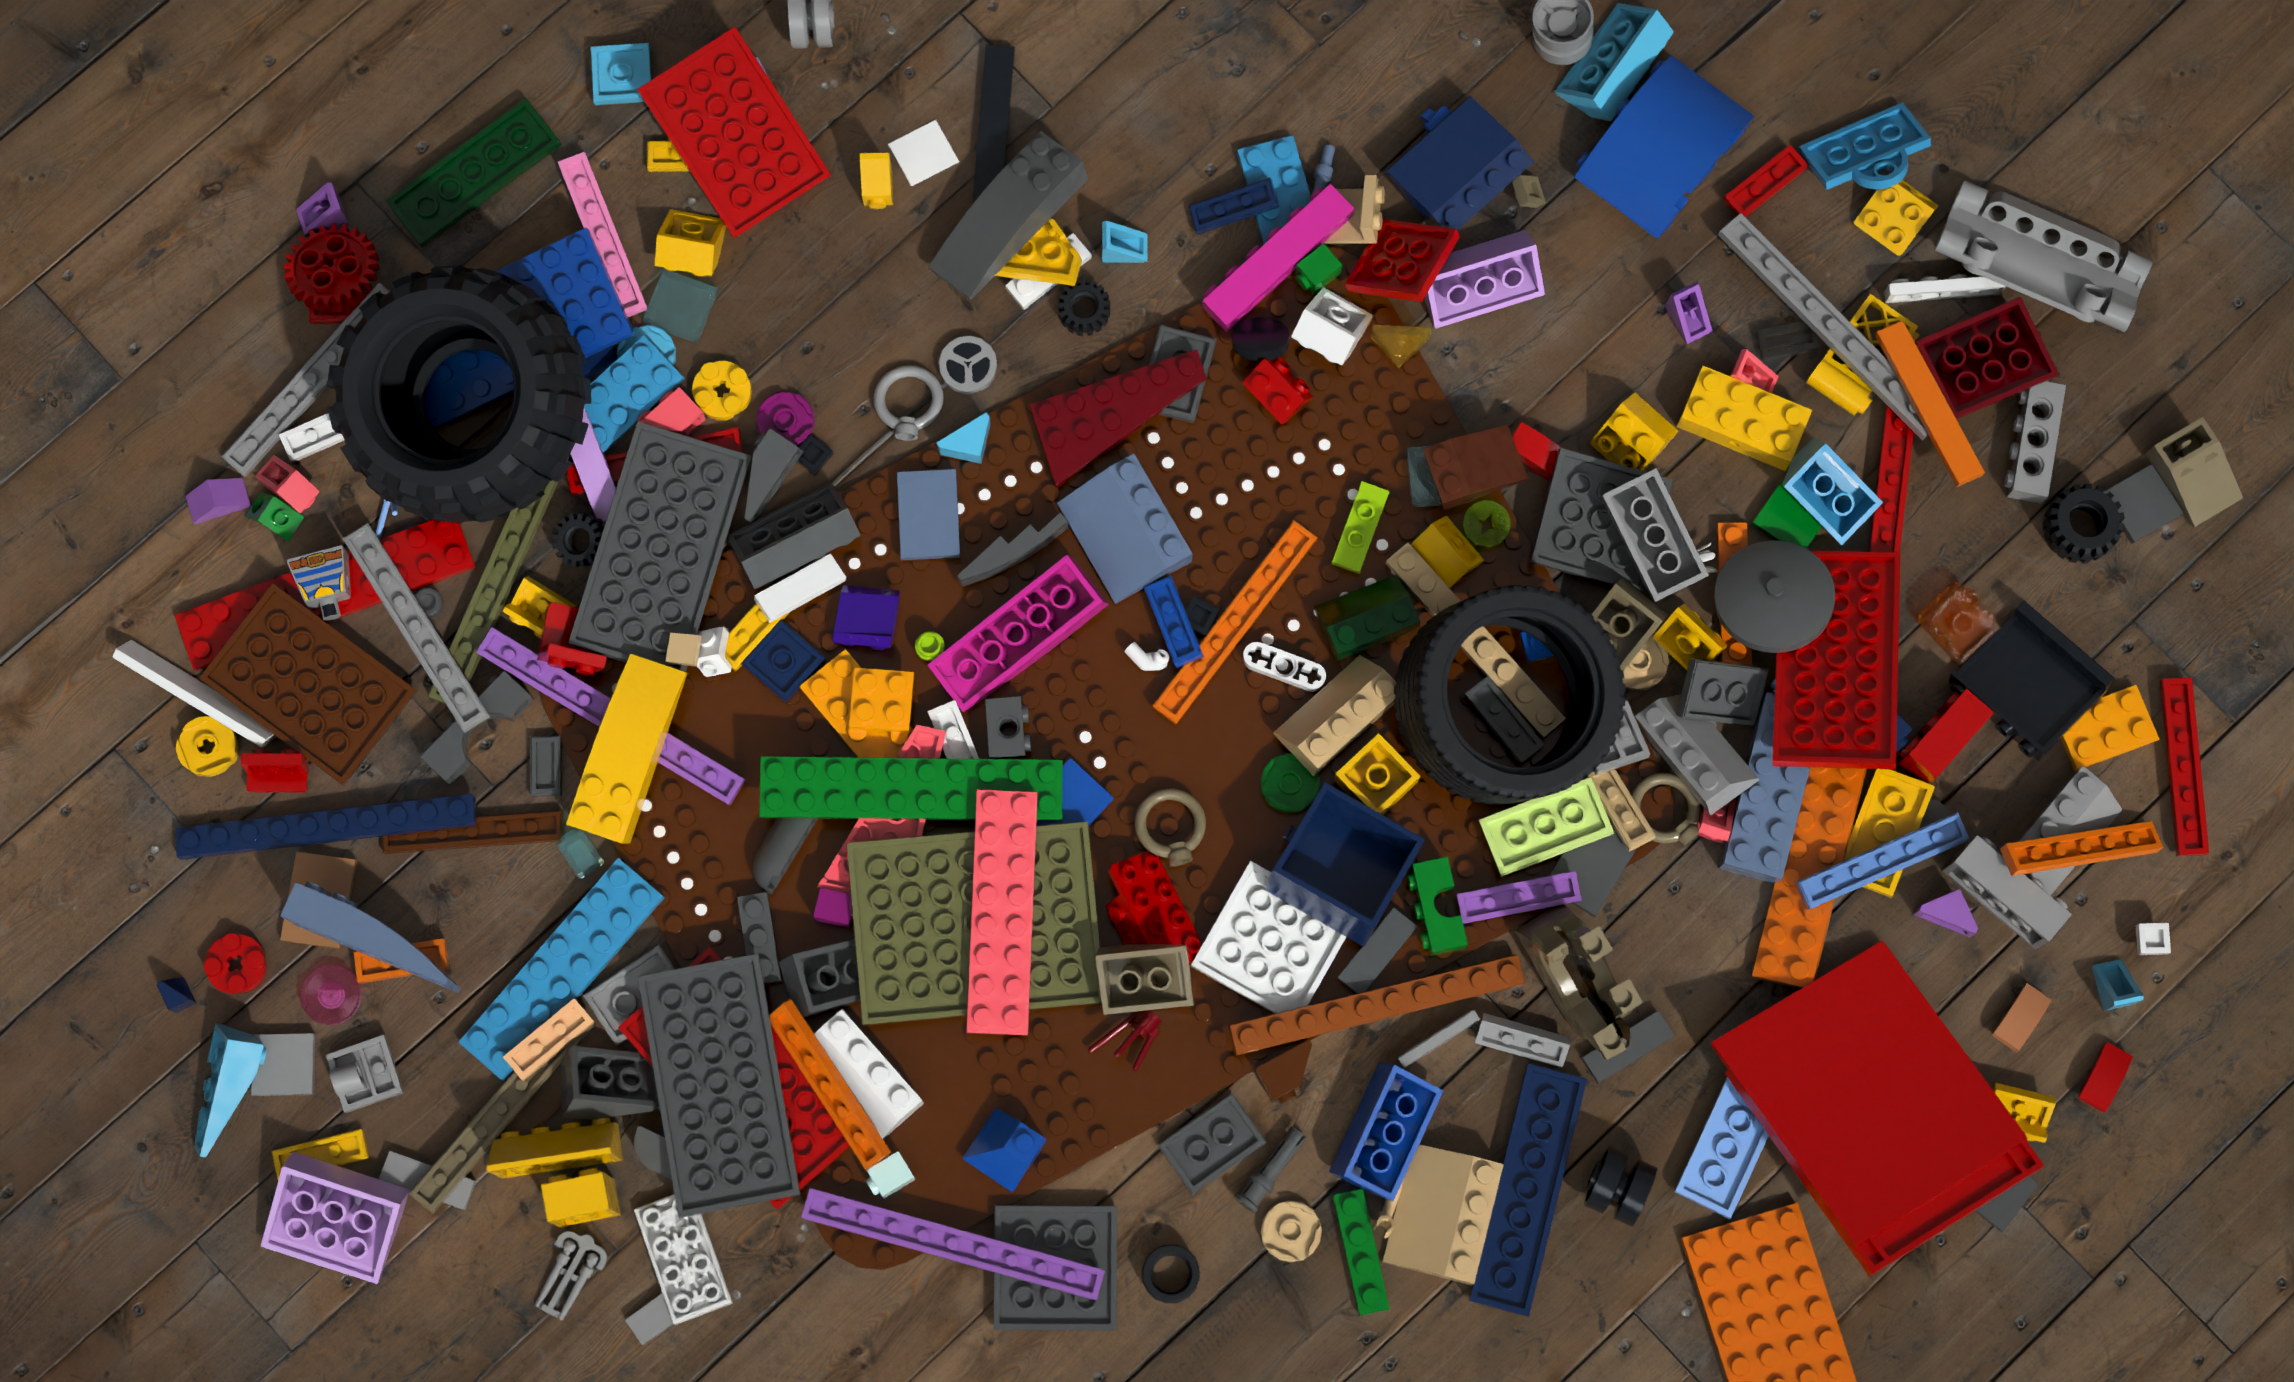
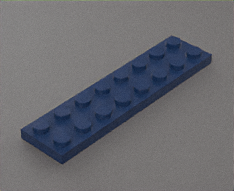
[1468,1063,1587,1317]

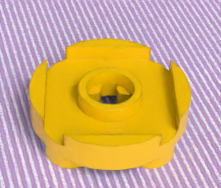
[692,361,752,420]
[176,716,238,777]

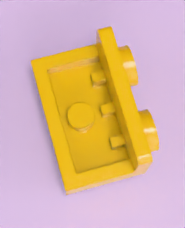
[503,576,578,639]
[1993,1083,2056,1143]

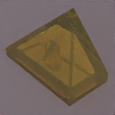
[1371,325,1431,368]

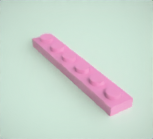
[558,152,648,317]

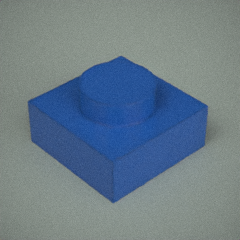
[1519,632,1554,663]

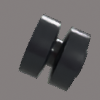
[1584,1146,1658,1227]

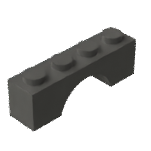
[420,671,534,786]

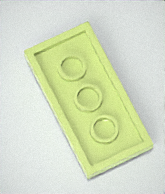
[1479,777,1614,877]

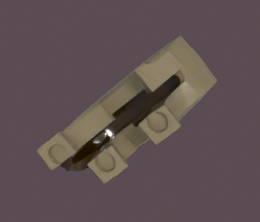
[1515,904,1643,1060]

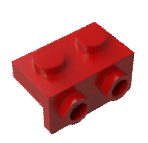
[1242,357,1314,424]
[241,749,309,793]

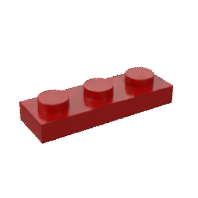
[1723,144,1809,218]

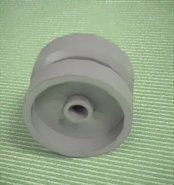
[788,0,835,49]

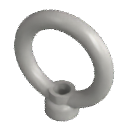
[874,365,943,441]

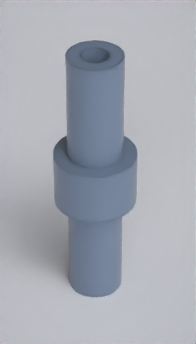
[1312,145,1335,194]

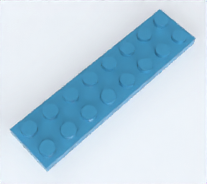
[459,858,665,1082]

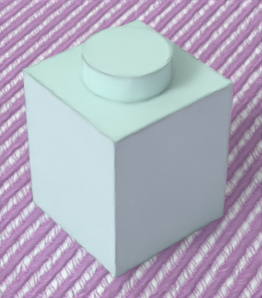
[866,1151,916,1198]

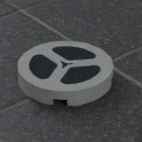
[939,336,997,395]

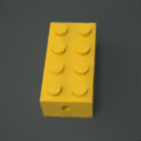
[1677,366,1812,471]

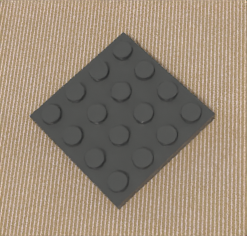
[1529,448,1673,593]
[994,1206,1117,1331]

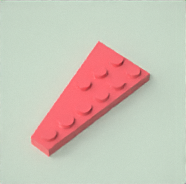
[817,725,946,894]

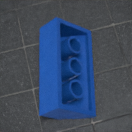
[1329,1062,1443,1201]

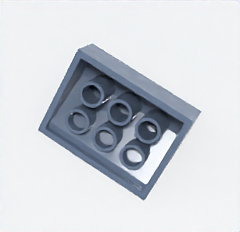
[1057,454,1193,604]

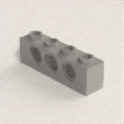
[2004,381,2066,504]

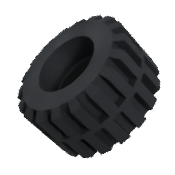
[2043,483,2125,563]

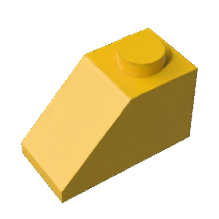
[860,153,893,209]

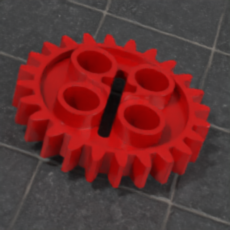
[283,223,380,312]

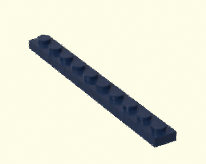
[176,794,477,860]

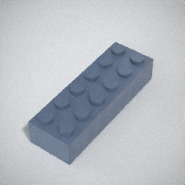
[1719,692,1810,884]

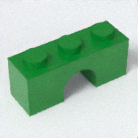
[1407,857,1468,956]

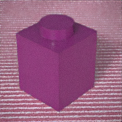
[813,888,853,929]

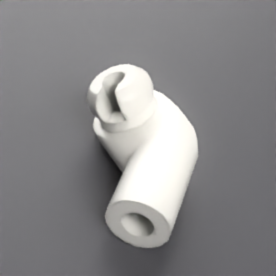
[1124,642,1169,671]

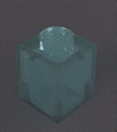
[557,829,605,880]

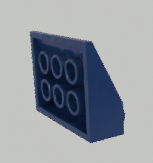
[1385,96,1534,230]

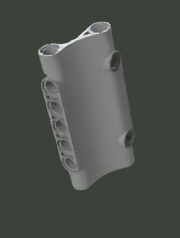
[1934,180,2153,332]

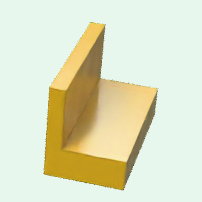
[1411,515,1484,588]

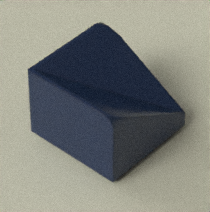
[157,977,197,1013]

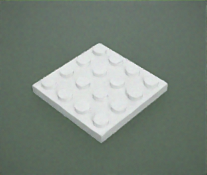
[1191,861,1346,1014]

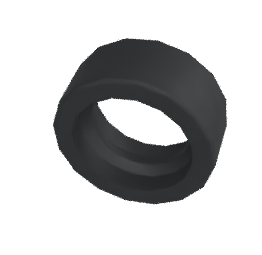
[1142,1244,1200,1303]

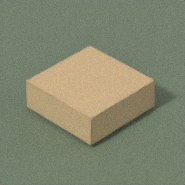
[666,632,702,667]

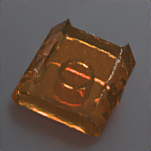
[1916,580,2000,665]

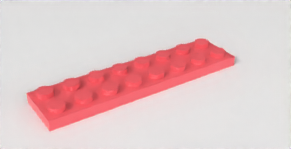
[966,790,1037,1035]

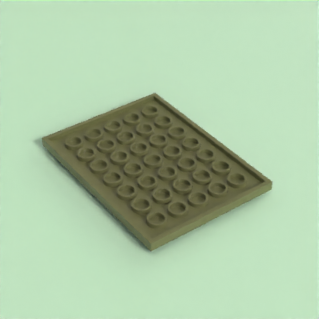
[847,822,1102,1025]

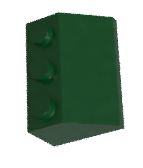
[1314,575,1421,662]

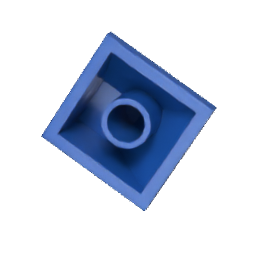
[962,1108,1047,1193]

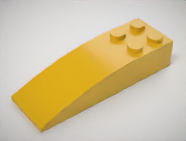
[566,654,687,844]

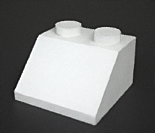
[1291,287,1374,365]

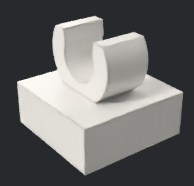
[2136,923,2171,955]

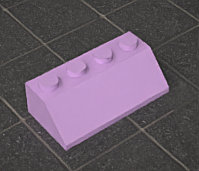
[1424,230,1545,329]

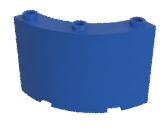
[1574,55,1755,239]

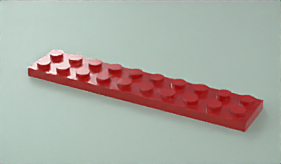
[174,519,476,672]

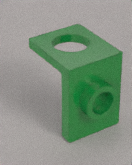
[245,492,304,541]

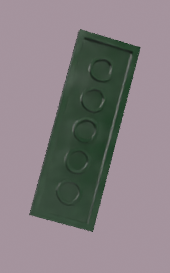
[386,98,562,248]

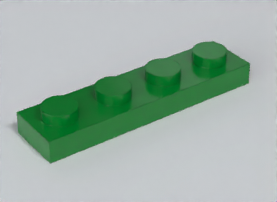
[1333,1189,1390,1316]

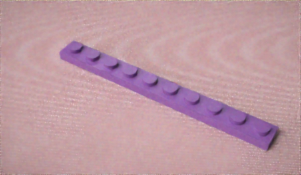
[476,627,746,805]
[801,1188,1105,1301]

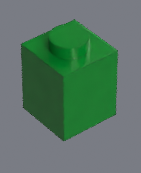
[1295,243,1342,295]

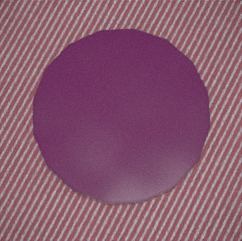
[756,392,815,447]

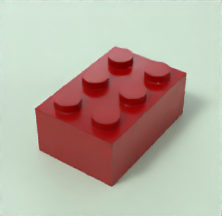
[1897,689,1994,784]

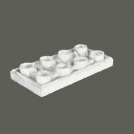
[634,1194,733,1325]

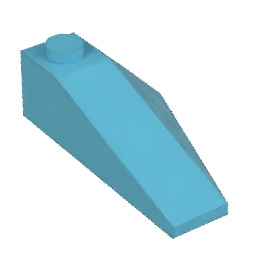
[194,1023,266,1157]

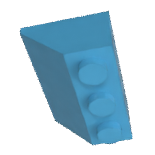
[1782,437,1883,545]

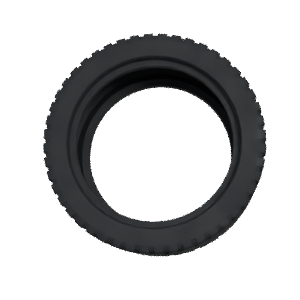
[1394,585,1626,805]

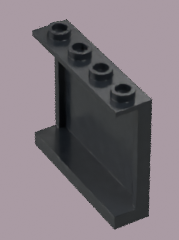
[1948,600,2115,761]

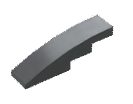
[957,513,1068,587]

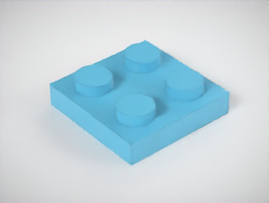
[591,43,652,105]

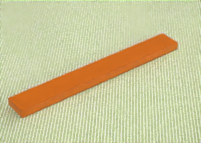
[1152,520,1317,725]

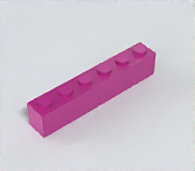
[1202,184,1355,333]

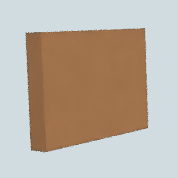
[280,851,358,950]

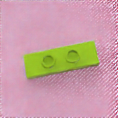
[1332,481,1390,574]

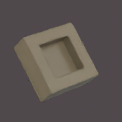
[1512,175,1546,208]

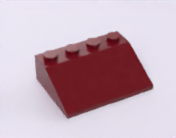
[1915,297,2059,420]

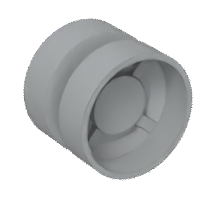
[1532,0,1594,65]

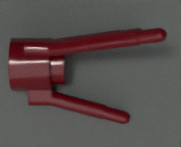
[1088,1010,1162,1071]

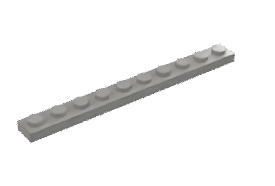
[1718,213,1929,441]

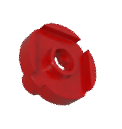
[203,933,267,995]

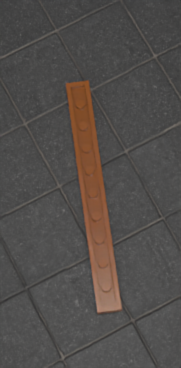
[1228,954,1525,1055]

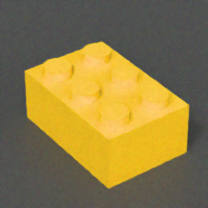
[541,1168,621,1227]

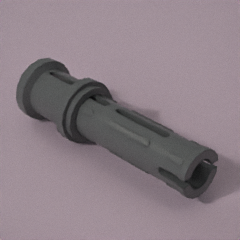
[1234,1126,1307,1213]

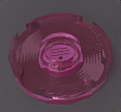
[300,964,362,1026]

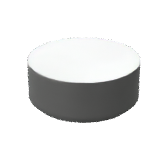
[414,588,444,619]

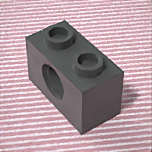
[985,696,1031,759]

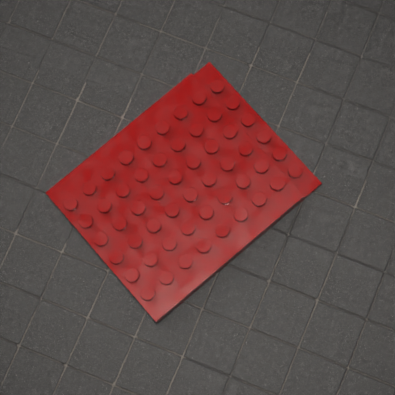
[1710,940,2045,1277]

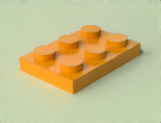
[2061,685,2160,772]

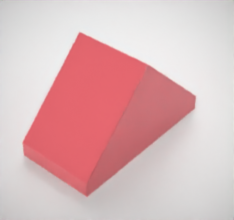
[1730,349,1779,393]

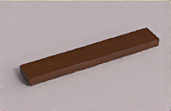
[382,810,564,854]

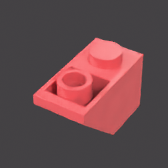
[635,387,706,436]

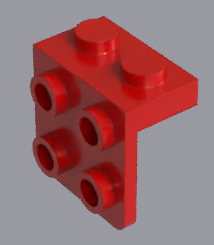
[537,603,606,675]

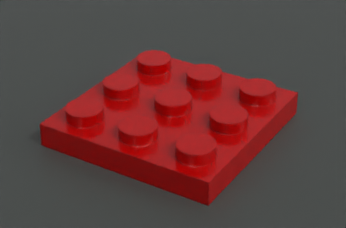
[1344,219,1460,302]

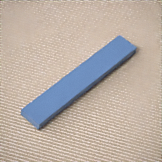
[1795,812,1970,910]

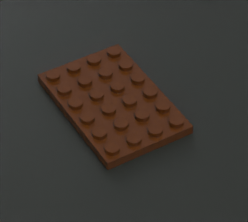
[199,583,417,786]

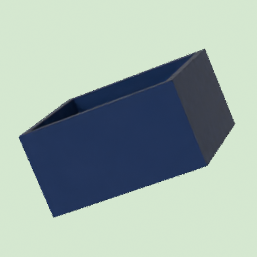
[1264,783,1425,947]

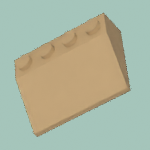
[1382,1145,1504,1285]

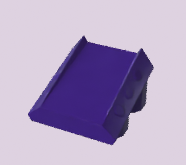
[833,585,900,651]

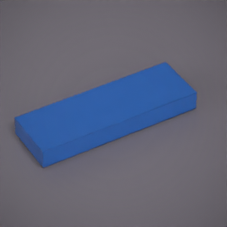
[1144,575,1204,668]

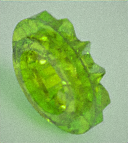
[1463,500,1511,548]

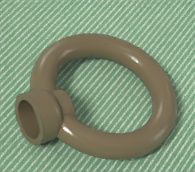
[1631,773,1700,847]
[1134,788,1206,867]

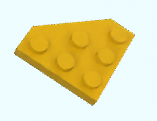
[995,217,1082,286]

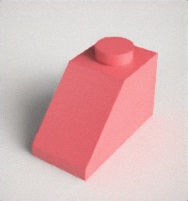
[254,455,320,513]

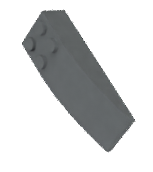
[928,131,1089,301]

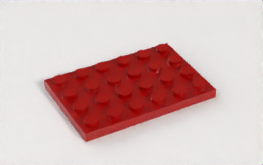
[637,27,831,238]

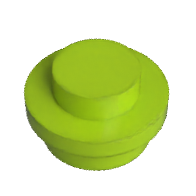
[915,631,945,661]

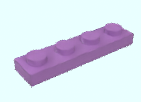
[1457,871,1582,924]

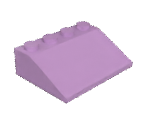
[261,1152,410,1284]

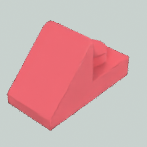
[1697,799,1736,843]

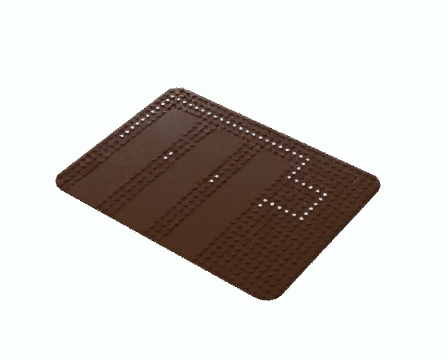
[539,247,1674,1270]

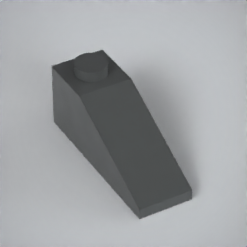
[744,429,804,523]

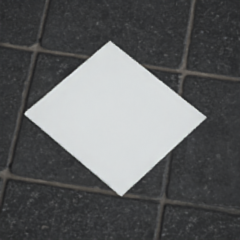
[888,120,959,186]

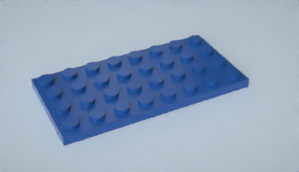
[425,228,635,430]

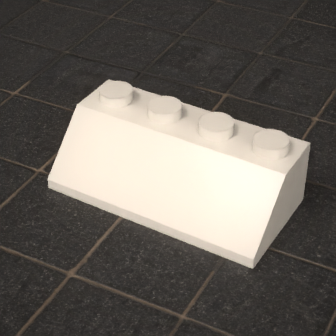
[814,1009,924,1139]

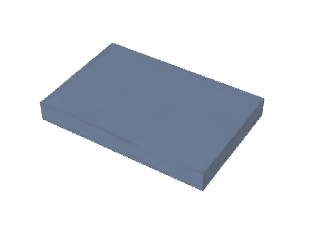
[897,469,960,561]

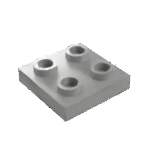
[326,1035,404,1113]

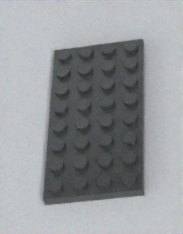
[568,421,751,672]
[638,954,801,1218]

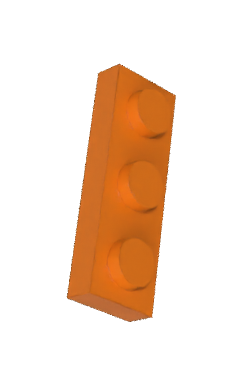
[354,938,449,984]

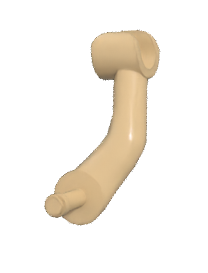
[1373,1181,1403,1238]

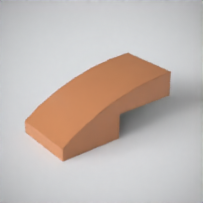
[1992,983,2052,1053]

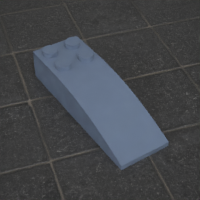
[280,881,461,993]

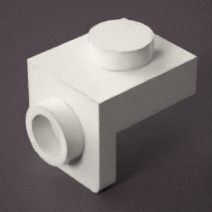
[697,626,732,677]

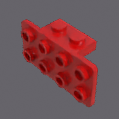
[1105,851,1203,964]

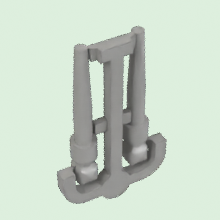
[535,1231,608,1321]

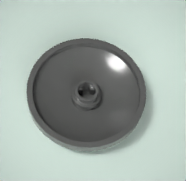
[1714,540,1835,653]

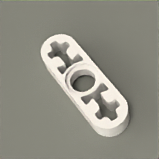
[1243,642,1326,692]

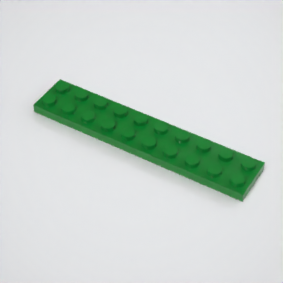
[760,757,1063,821]

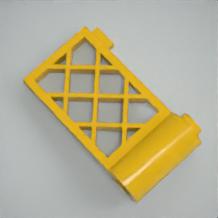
[1806,294,1920,416]

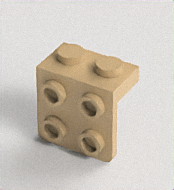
[1325,175,1385,243]

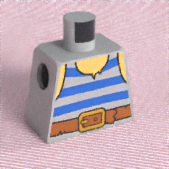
[287,545,351,620]

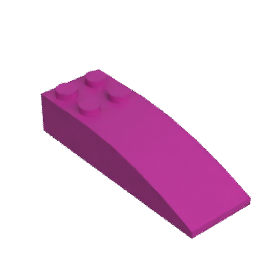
[928,555,1109,712]

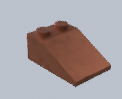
[1423,424,1528,510]

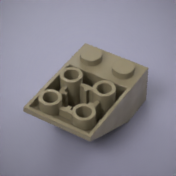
[2145,417,2243,528]

